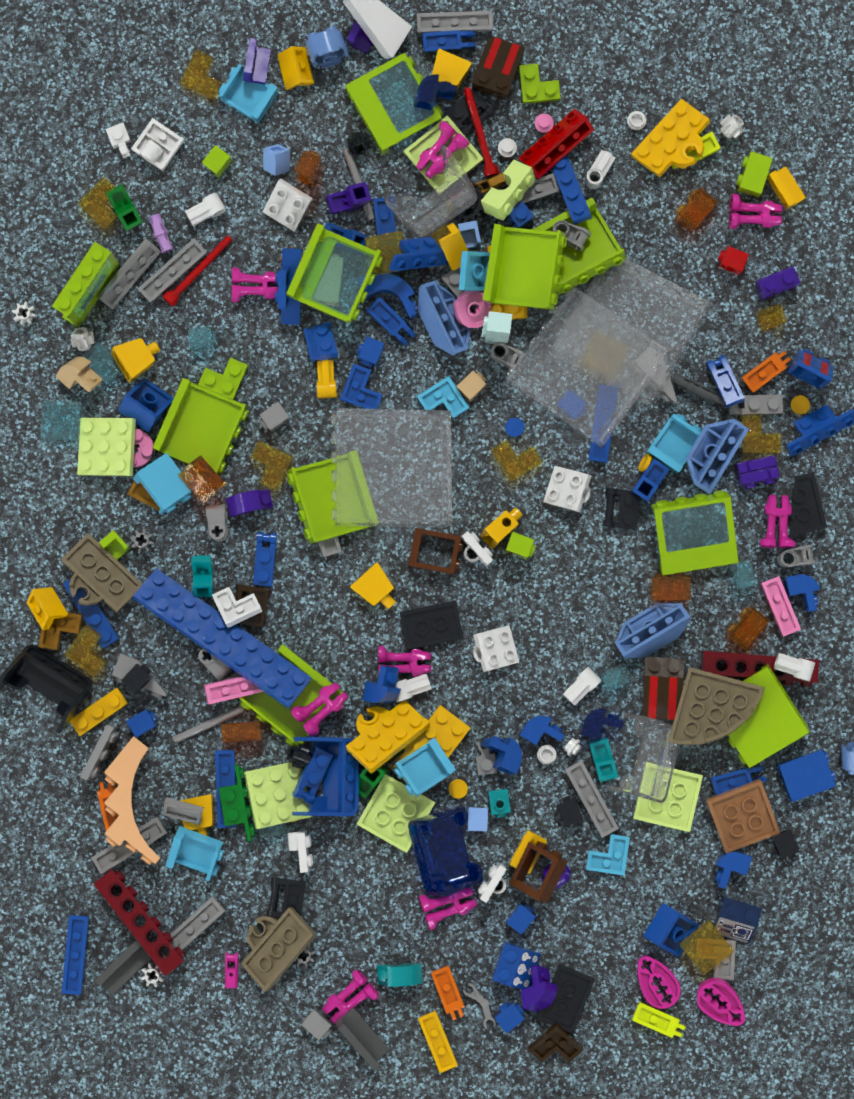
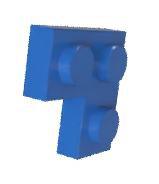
[340,364,383,413]

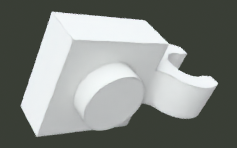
[106,123,131,158]

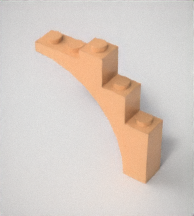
[104,736,160,865]

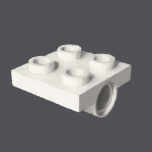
[131,118,184,171]
[263,179,313,232]
[543,466,591,512]
[461,531,493,567]
[473,625,519,672]
[287,830,313,873]
[478,863,507,903]

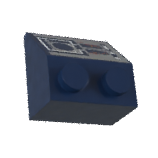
[711,896,762,944]

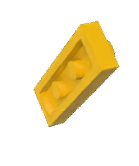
[70,688,129,736]
[418,1010,458,1073]

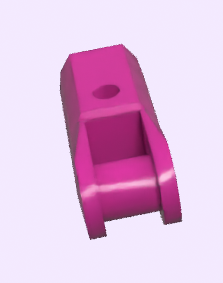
[225,952,239,988]

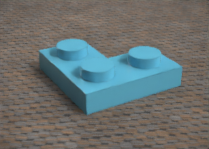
[417,376,469,419]
[586,834,630,876]

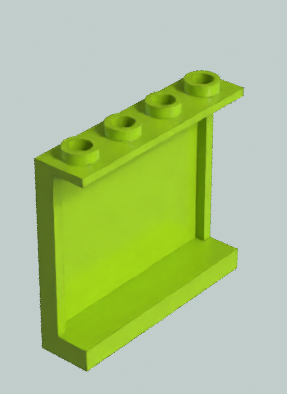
[532,198,626,295]
[483,224,567,310]
[153,378,249,477]
[287,450,379,544]
[239,644,343,746]
[728,664,810,768]

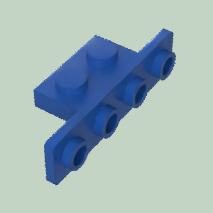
[389,237,449,271]
[275,248,302,325]
[786,404,854,457]

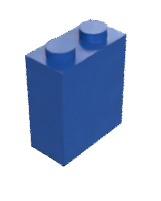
[776,749,837,802]

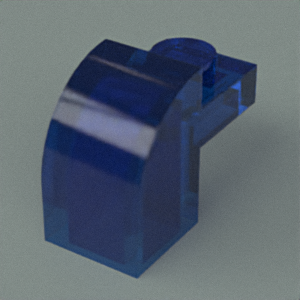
[413,74,457,110]
[580,709,624,739]

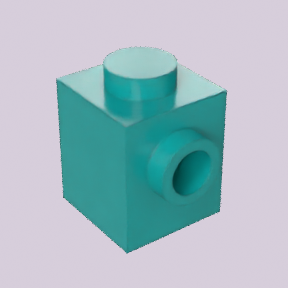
[488,788,511,818]

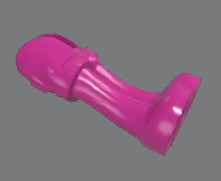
[416,121,470,179]
[728,194,783,229]
[232,267,278,303]
[760,495,796,549]
[378,645,431,677]
[291,682,348,737]
[418,887,477,930]
[322,969,380,1024]

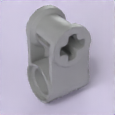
[553,220,591,252]
[490,342,528,373]
[206,504,228,542]
[777,544,816,568]
[198,649,233,681]

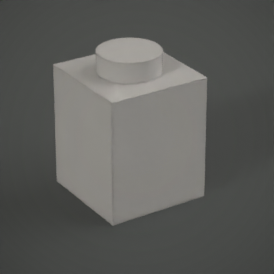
[259,402,290,432]
[301,1008,332,1040]

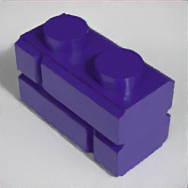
[755,266,800,301]
[735,455,780,489]

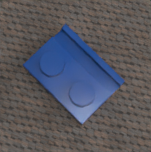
[303,322,338,363]

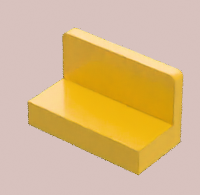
[277,46,314,90]
[766,167,805,210]
[439,223,468,271]
[26,587,68,630]
[509,829,547,874]

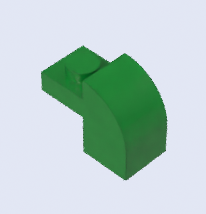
[105,184,143,231]
[359,765,388,799]

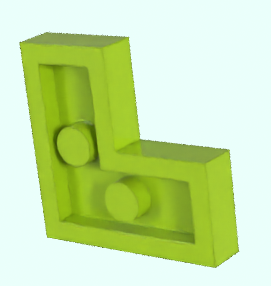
[519,63,561,104]
[198,358,248,400]

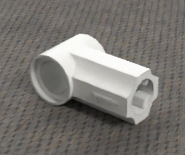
[585,150,615,189]
[185,193,226,227]
[774,653,815,682]
[563,667,602,706]
[396,674,432,702]

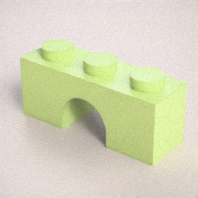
[481,160,536,221]

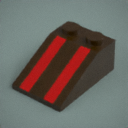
[471,36,525,101]
[642,657,684,721]

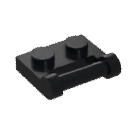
[444,88,495,138]
[602,488,640,530]
[266,877,306,918]

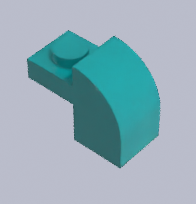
[191,555,214,598]
[377,963,423,987]

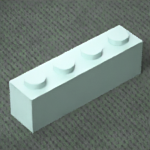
[482,311,512,345]

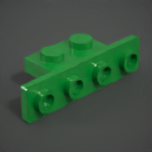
[219,764,255,842]

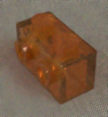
[178,455,226,504]

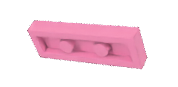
[760,576,801,637]
[204,676,264,704]

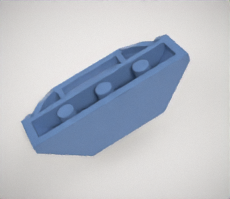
[418,280,470,355]
[686,419,749,495]
[615,603,691,658]

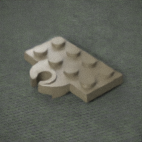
[61,533,142,614]
[241,907,317,992]

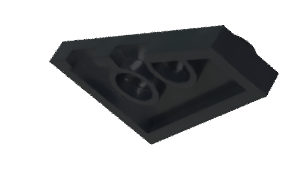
[789,472,827,537]

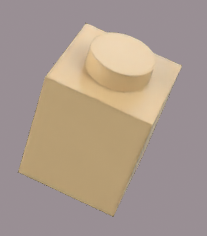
[456,371,486,402]

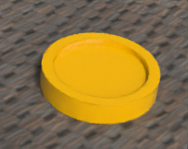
[790,395,810,415]
[638,454,652,472]
[448,779,468,799]

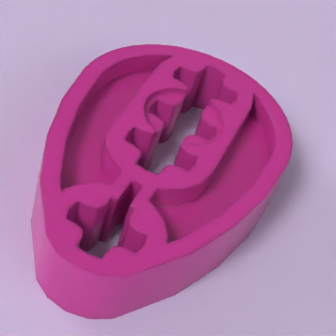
[637,955,681,1009]
[696,978,745,1026]

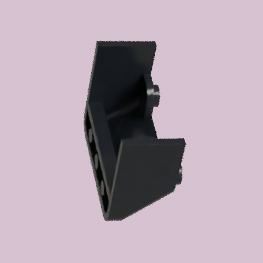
[0,645,92,734]

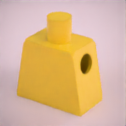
[431,49,472,98]
[111,338,160,384]
[479,508,523,549]
[350,562,396,609]
[179,794,214,836]

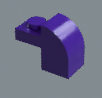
[325,182,372,215]
[226,489,273,517]
[521,965,557,1012]

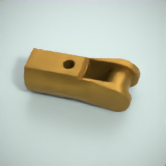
[475,172,506,194]

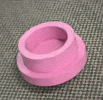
[535,114,554,133]

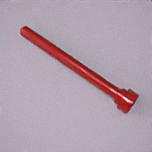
[464,87,499,178]
[162,236,232,307]

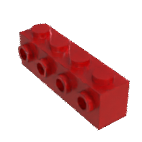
[518,109,594,179]

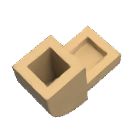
[55,357,103,392]

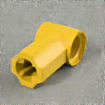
[317,360,337,399]

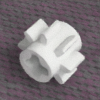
[720,115,744,138]
[12,301,37,326]
[70,327,94,351]
[141,963,164,987]

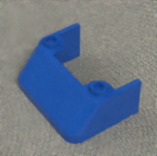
[292,737,359,816]

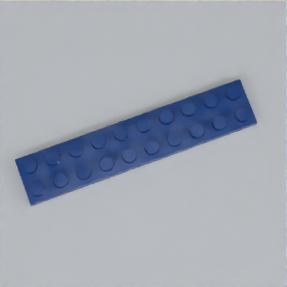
[133,568,312,709]

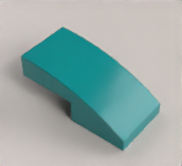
[589,737,618,782]

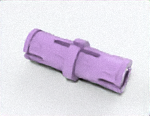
[148,214,173,254]

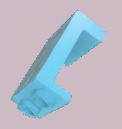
[218,64,279,124]
[646,414,702,474]
[133,453,194,515]
[394,738,456,798]
[165,826,224,882]

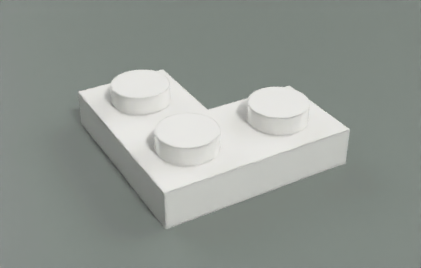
[212,587,263,628]

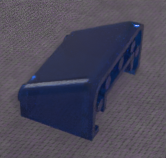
[408,806,484,896]

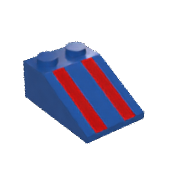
[787,349,834,389]

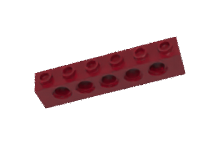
[700,651,819,686]
[94,869,186,976]

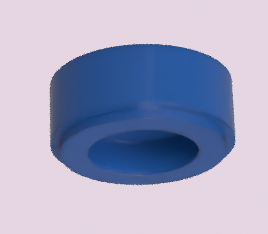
[505,418,524,437]

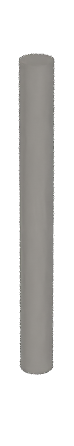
[343,148,375,221]
[172,706,246,744]

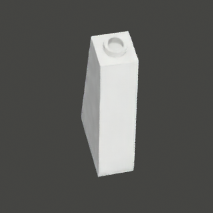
[343,0,412,59]

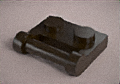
[235,584,270,628]

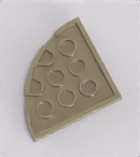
[668,667,765,745]

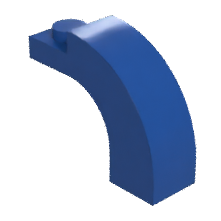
[357,272,418,320]

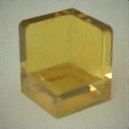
[756,304,787,331]

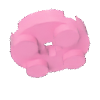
[453,290,491,328]
[133,429,154,468]

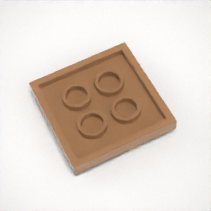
[706,779,780,853]

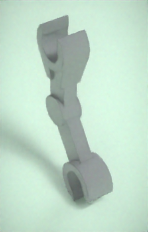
[463,983,496,1029]

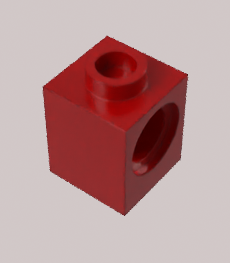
[718,246,749,275]

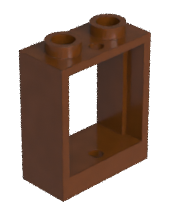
[408,528,464,575]
[509,841,568,903]

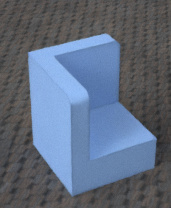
[263,144,290,176]
[458,220,481,249]
[467,807,488,831]

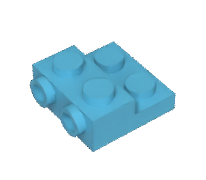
[459,251,490,291]

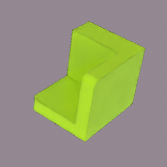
[202,145,232,178]
[99,530,131,560]

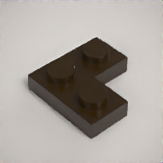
[528,1022,584,1063]

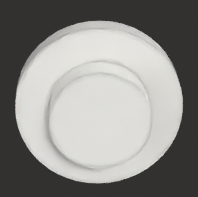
[627,111,646,130]
[498,138,517,158]
[564,738,582,756]
[537,745,556,764]

